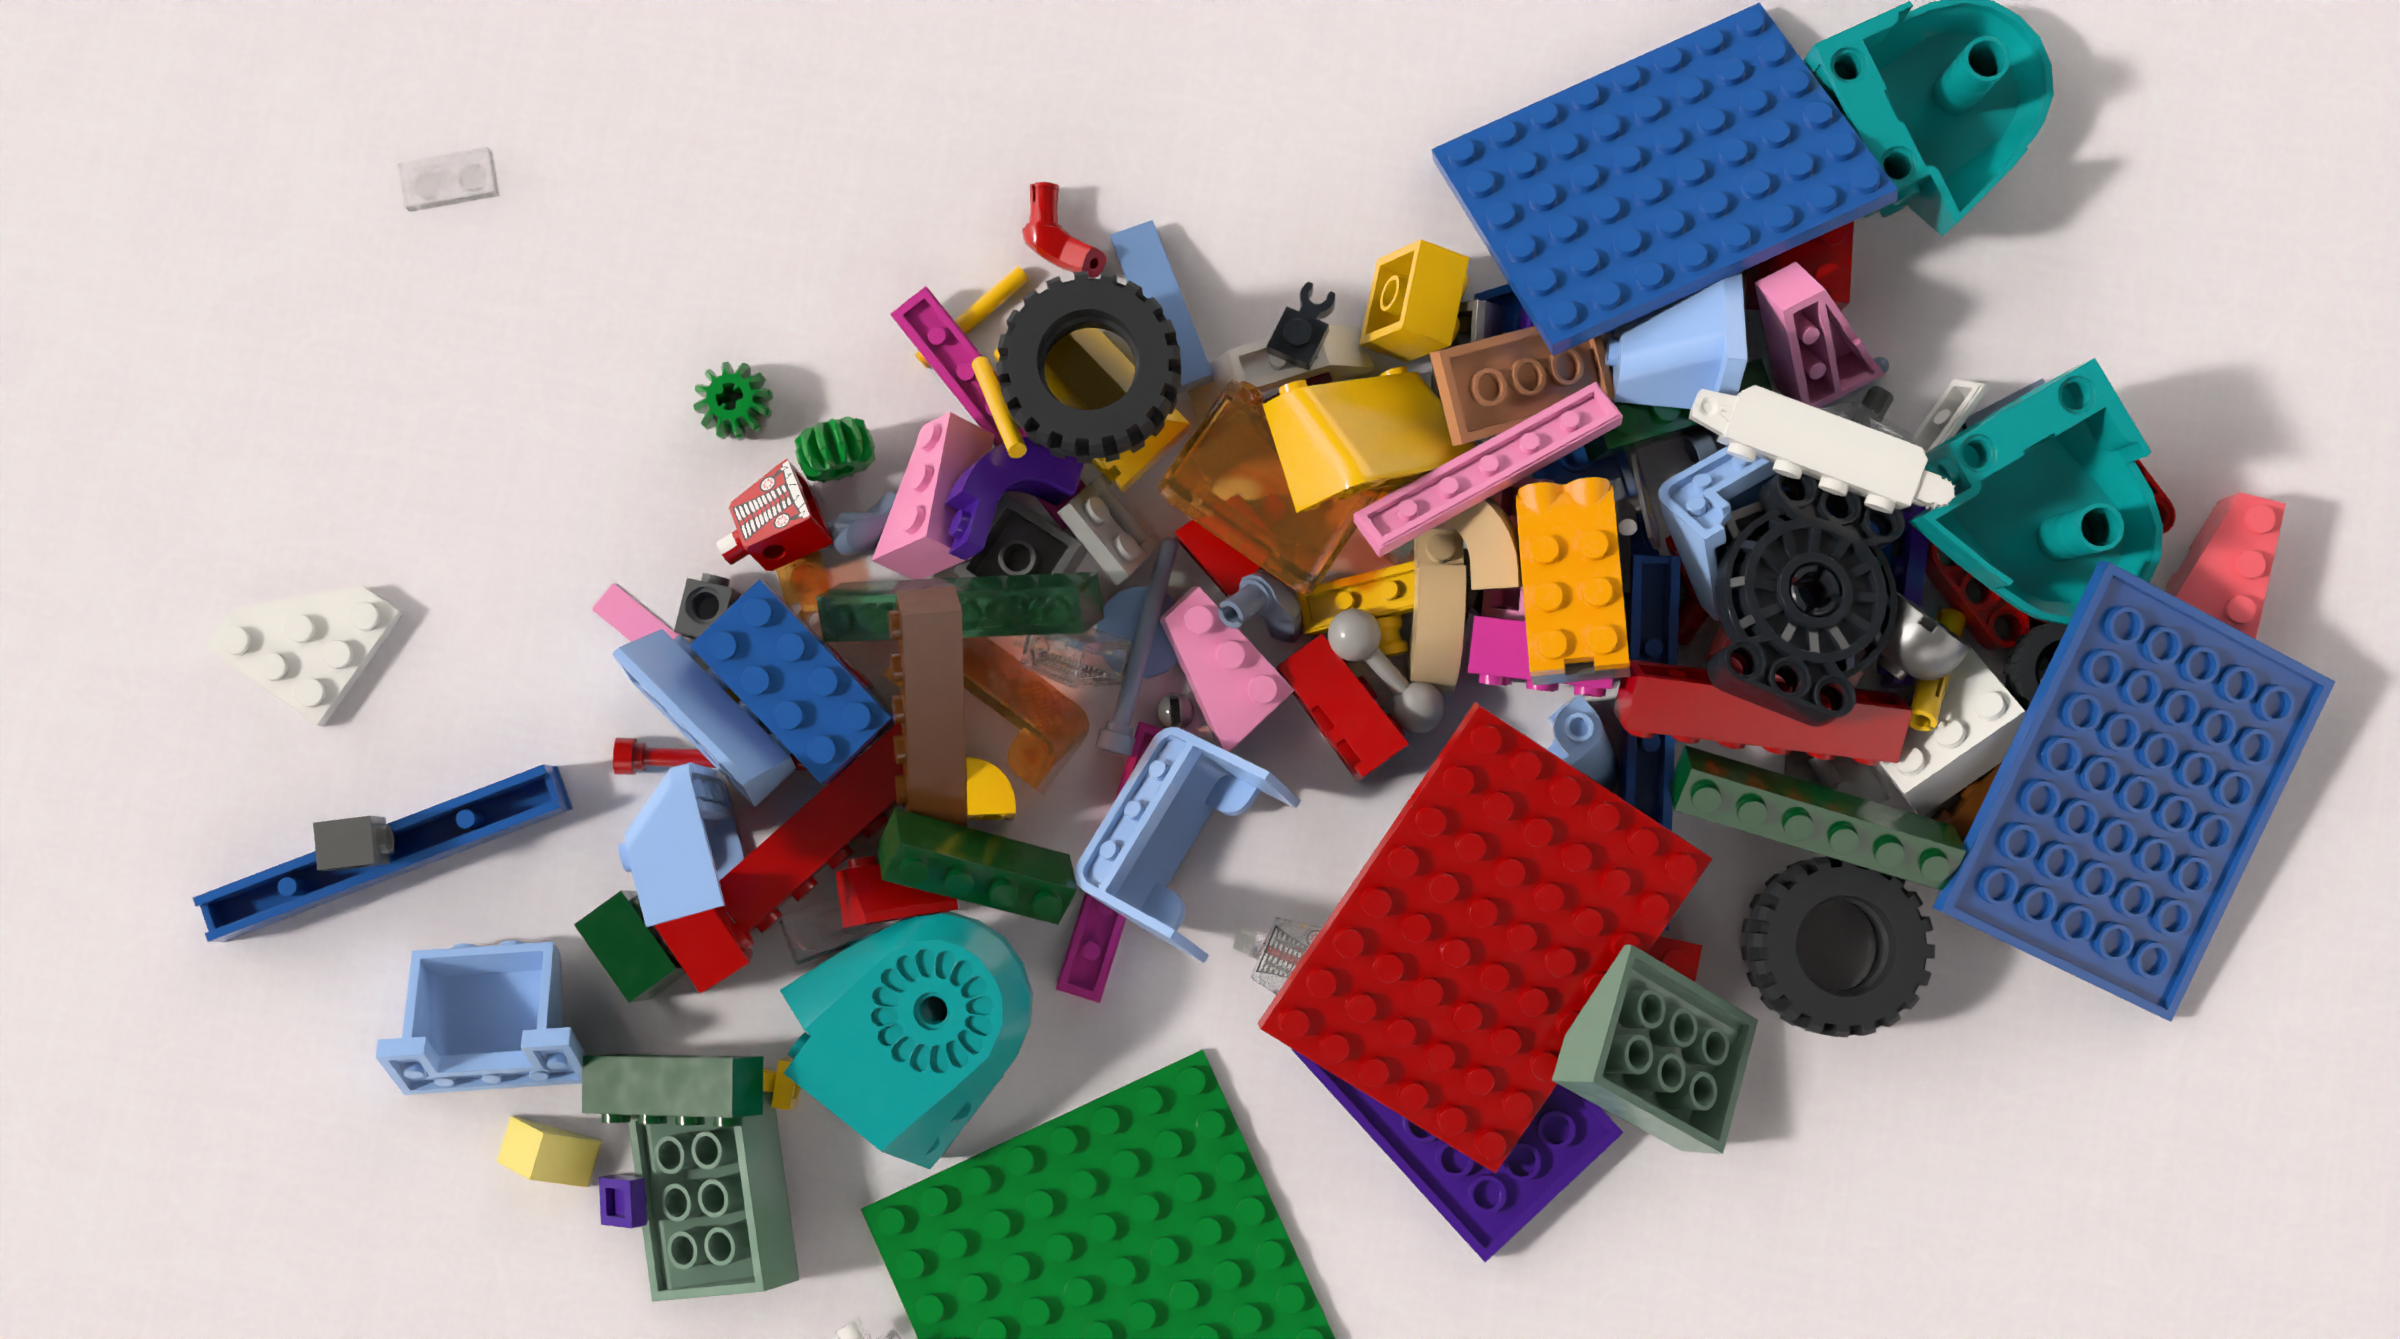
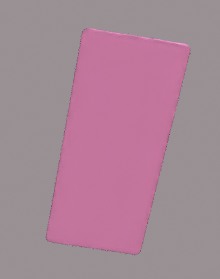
[592,583,678,642]

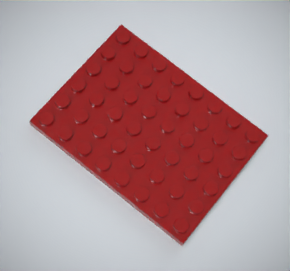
[1258,702,1712,1174]

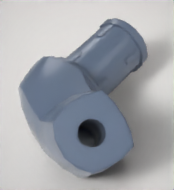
[825,491,897,556]
[1218,572,1303,643]

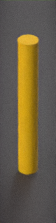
[915,266,1030,369]
[972,356,1027,458]

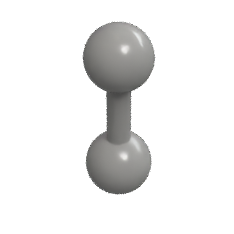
[1328,608,1445,734]

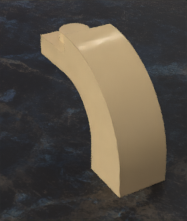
[1374,490,1523,590]
[1407,528,1466,694]

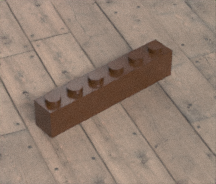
[888,586,967,827]

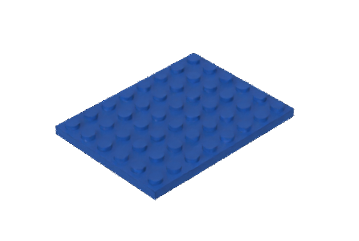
[1431,2,1898,356]
[1932,561,2336,1022]

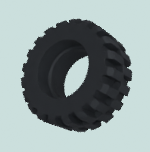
[996,271,1181,464]
[1741,856,1935,1038]

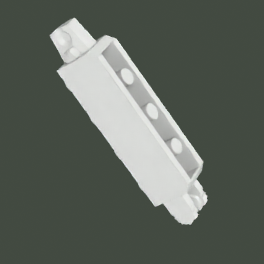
[1689,385,1955,514]

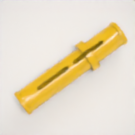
[1909,608,1966,731]

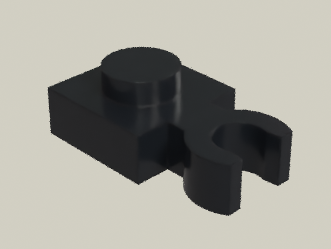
[1267,282,1335,371]

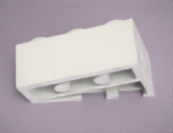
[1880,648,2026,816]

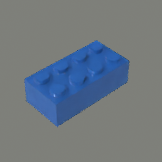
[689,579,894,784]

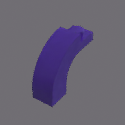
[945,437,1084,561]

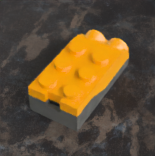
[1516,477,1631,685]

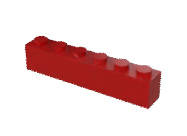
[1613,659,1913,766]
[719,723,905,934]

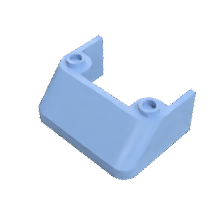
[1075,727,1301,963]
[618,762,746,927]

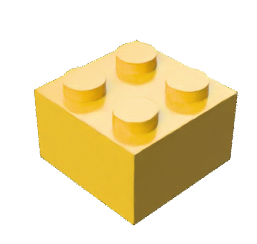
[1359,239,1469,362]

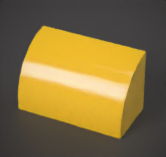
[966,757,1016,821]

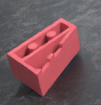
[2165,492,2286,639]

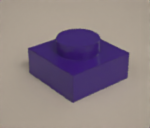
[599,1174,647,1229]

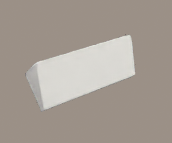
[1909,379,1989,453]

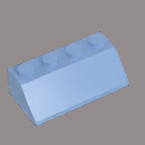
[612,629,796,807]

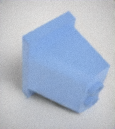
[1605,271,1747,409]
[376,940,587,1095]

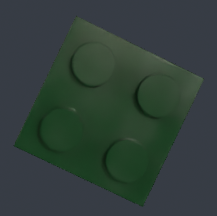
[574,890,686,1003]

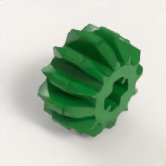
[693,362,773,441]
[794,416,876,483]

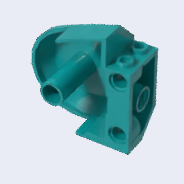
[1804,0,2054,236]
[1908,358,2163,626]
[780,911,1033,1169]

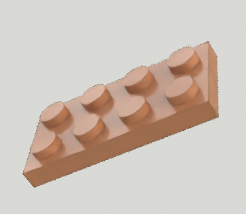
[1429,326,1614,446]

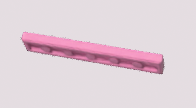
[1354,382,1623,558]

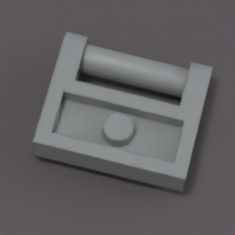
[1057,473,1160,586]

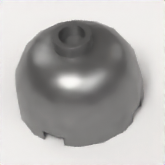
[1879,592,1971,681]

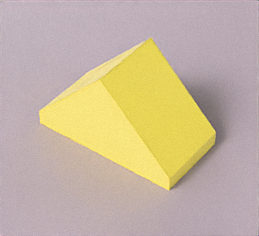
[497,1116,603,1187]

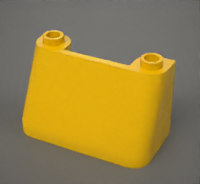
[1263,366,1477,513]

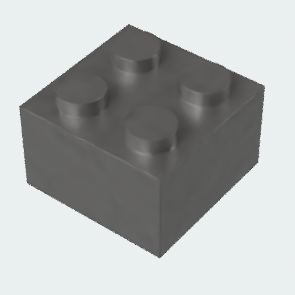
[953,494,1088,627]

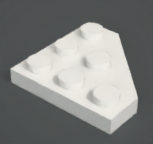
[205,585,404,726]

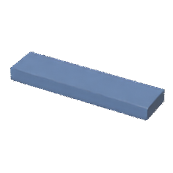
[1110,220,1214,394]

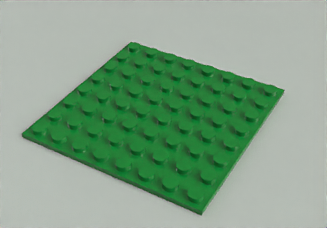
[861,1049,1335,1339]

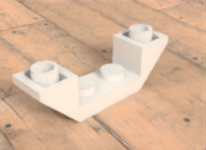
[1188,324,1374,425]

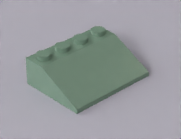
[1552,945,1758,1154]
[628,1091,799,1302]

